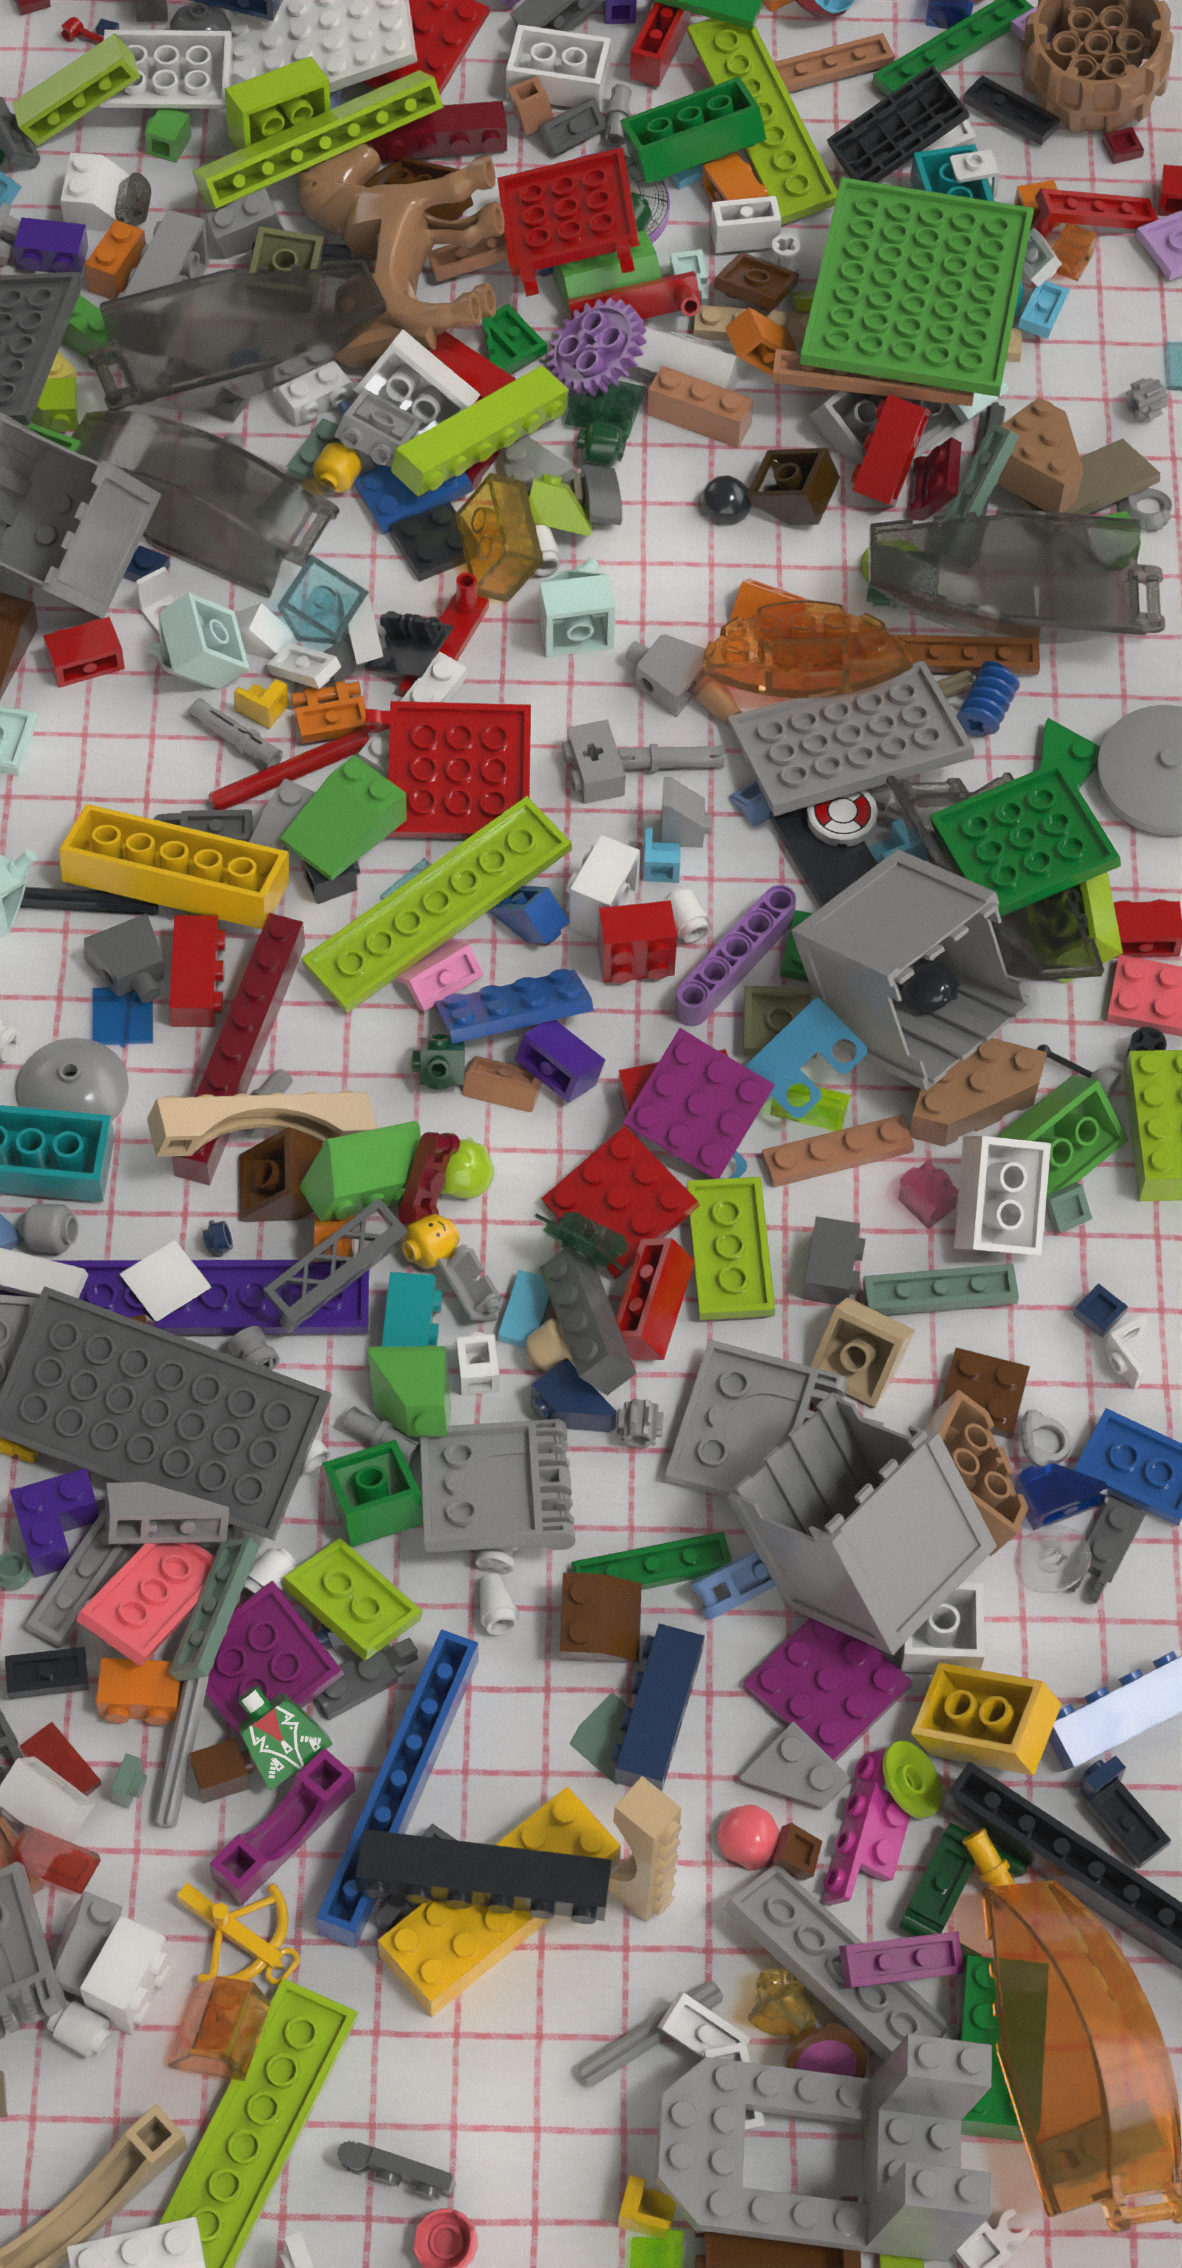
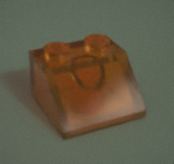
[167,1976,271,2081]

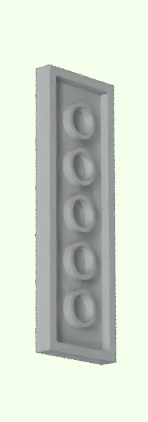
[723,1864,959,2061]

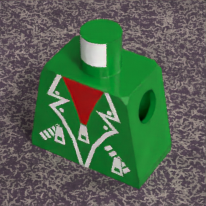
[238,1686,333,1791]

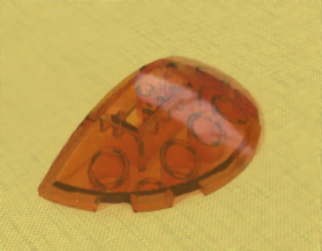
[703,600,913,698]

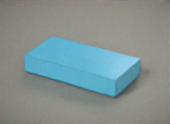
[498,1270,551,1348]

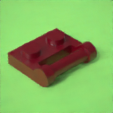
[908,437,962,521]

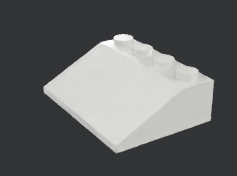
[100,30,233,109]

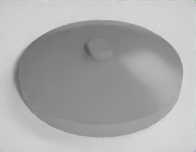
[1096,705,1182,835]

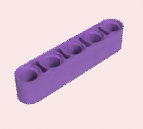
[675,885,796,1027]

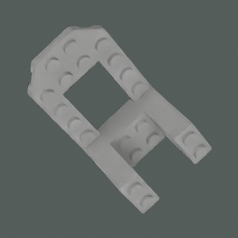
[654,2034,992,2262]

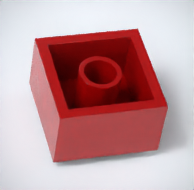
[597,900,677,984]

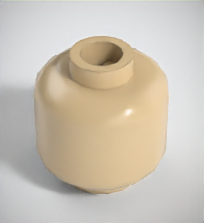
[526,1318,574,1373]

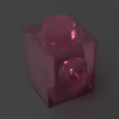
[898,1161,959,1229]

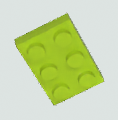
[282,1538,423,1661]

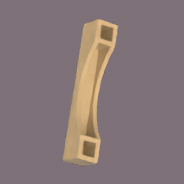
[147,1090,377,1157]
[608,1776,682,1922]
[0,2104,188,2268]

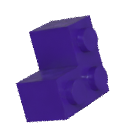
[10,1468,99,1578]

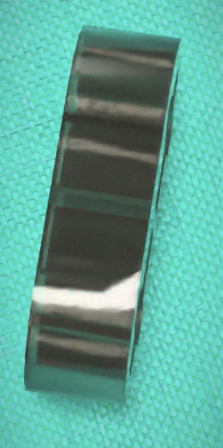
[114,172,152,227]

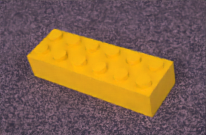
[59,804,289,929]
[378,1786,621,2017]

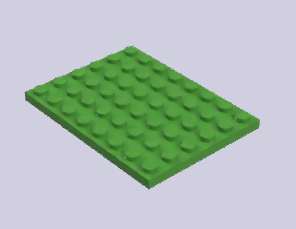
[800,177,1034,397]

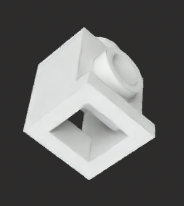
[456,1332,499,1396]

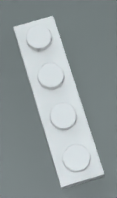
[358,652,469,777]

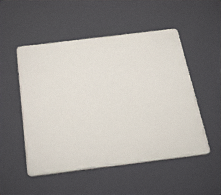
[120,1240,211,1322]

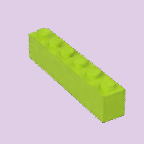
[391,365,569,497]

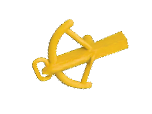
[177,1882,300,1987]

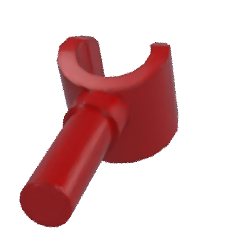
[61,17,104,43]

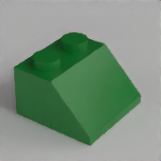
[322,1440,423,1547]

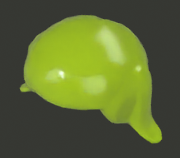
[440,1137,494,1199]

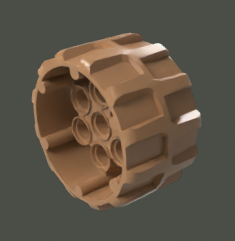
[1023,0,1174,133]

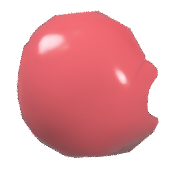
[716,1804,780,1871]
[413,2208,478,2268]

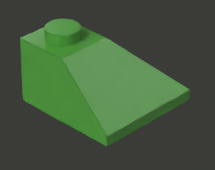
[367,1346,451,1437]

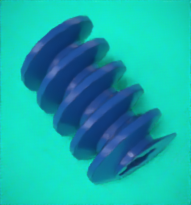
[956,661,1020,737]

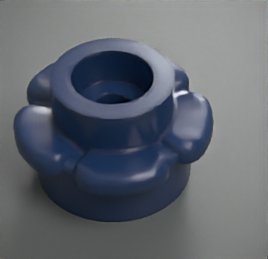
[203,1220,233,1256]

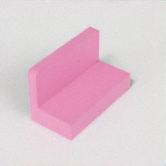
[395,940,484,1011]

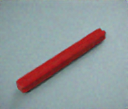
[209,729,370,810]

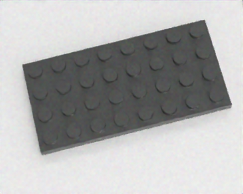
[0,1286,332,1541]

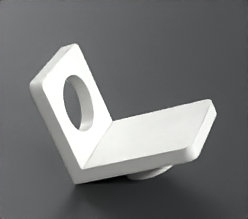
[950,149,1000,198]
[136,567,176,634]
[1105,1315,1148,1389]

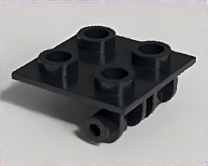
[364,611,454,678]

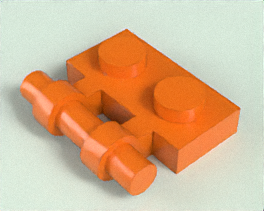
[290,680,366,744]

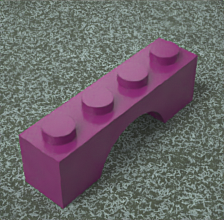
[209,1748,355,1906]

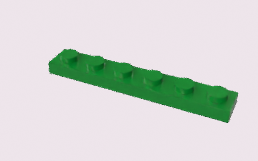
[872,0,1034,96]

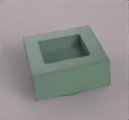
[1046,1182,1092,1233]
[110,1753,147,1809]

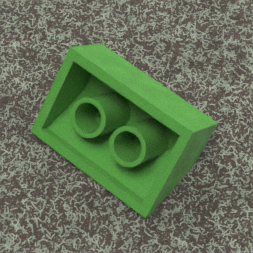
[553,230,662,317]
[997,1076,1128,1195]
[299,1120,421,1222]

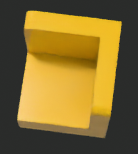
[233,679,289,729]
[618,2175,677,2240]

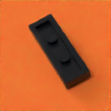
[963,75,1060,146]

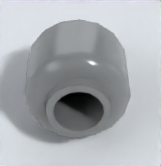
[19,1203,79,1253]

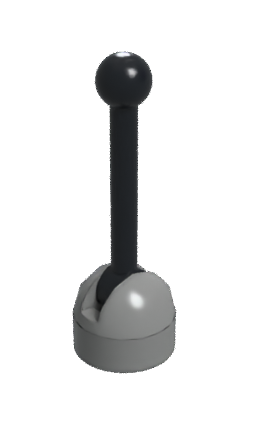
[1037,1044,1121,1099]

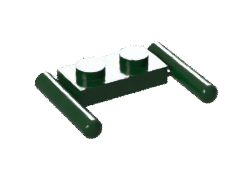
[898,1822,1027,1964]

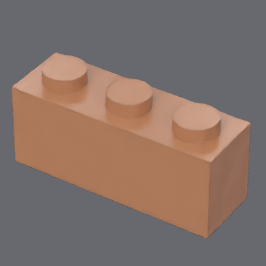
[647,366,754,448]

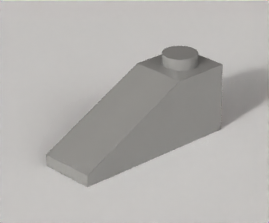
[249,778,315,857]
[104,1482,229,1544]

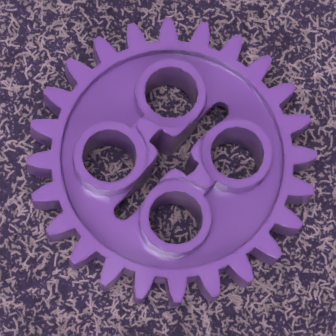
[546,298,647,398]

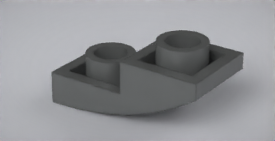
[580,464,622,526]

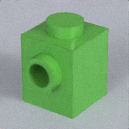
[145,108,192,163]

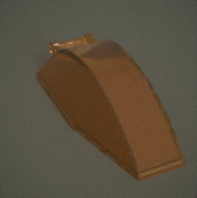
[982,1880,1182,2233]

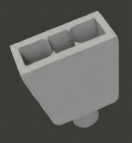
[625,634,713,717]

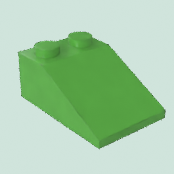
[280,755,406,881]

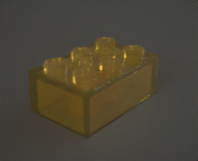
[455,473,544,602]

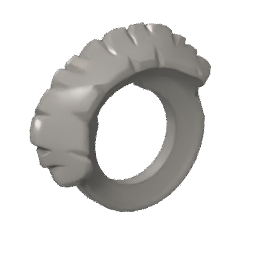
[1118,488,1172,531]
[1021,1409,1071,1472]

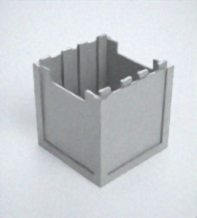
[0,412,162,619]
[791,849,1032,1091]
[726,1392,997,1655]

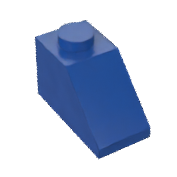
[489,886,570,944]

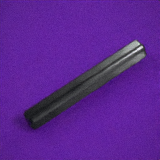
[20,887,159,915]

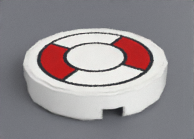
[807,790,878,846]

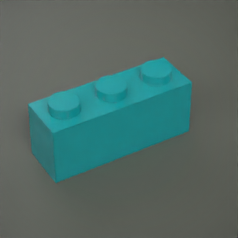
[381,1272,443,1347]

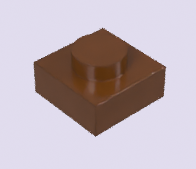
[773,1822,822,1881]

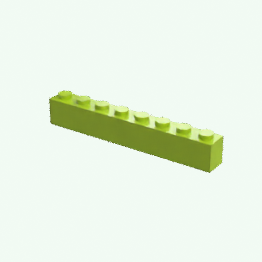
[192,70,443,209]

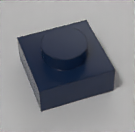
[124,545,170,582]
[1073,1283,1128,1338]
[1080,1755,1126,1801]

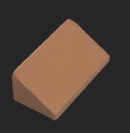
[462,1056,543,1112]

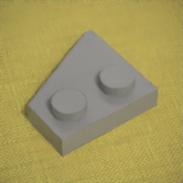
[499,437,577,506]
[739,1721,852,1809]

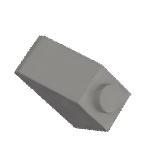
[661,777,712,848]
[53,1891,123,1997]

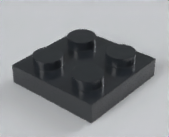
[389,501,480,582]

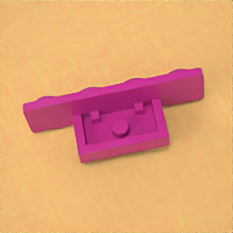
[822,1749,911,1906]

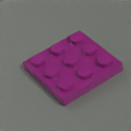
[622,1028,775,1179]
[206,1580,345,1747]
[743,1618,913,1763]

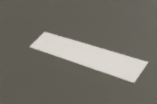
[339,578,383,665]

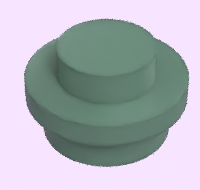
[0,1551,33,1590]

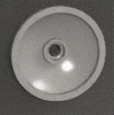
[17,1038,129,1121]

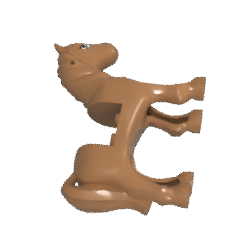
[294,144,505,368]

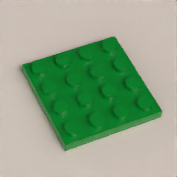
[929,760,1121,917]

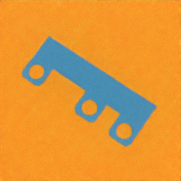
[707,996,867,1179]

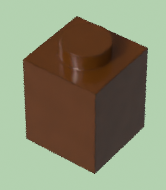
[189,1738,255,1803]

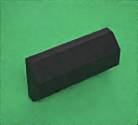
[827,64,970,183]

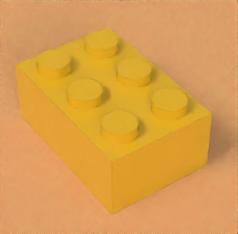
[911,1662,1062,1776]

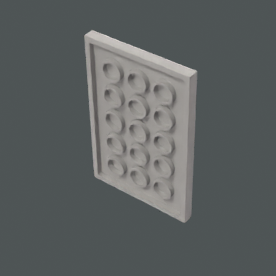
[728,661,974,816]

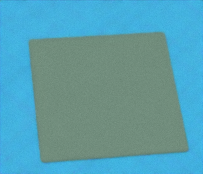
[569,1693,629,1785]

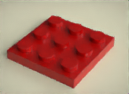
[541,1125,700,1279]

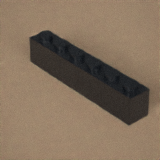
[356,1829,611,1924]

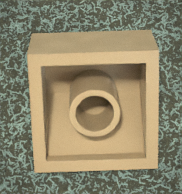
[810,1297,915,1407]

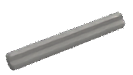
[153,1676,209,1828]
[578,1981,723,2087]

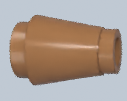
[692,673,742,725]

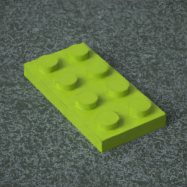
[686,1176,775,1321]

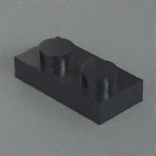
[5,1647,89,1699]
[1086,1779,1171,1869]

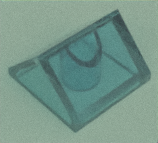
[277,554,369,644]

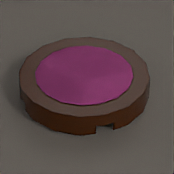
[783,2023,867,2078]

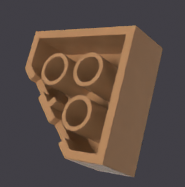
[981,397,1084,517]
[910,1038,1047,1147]
[925,1390,1028,1556]

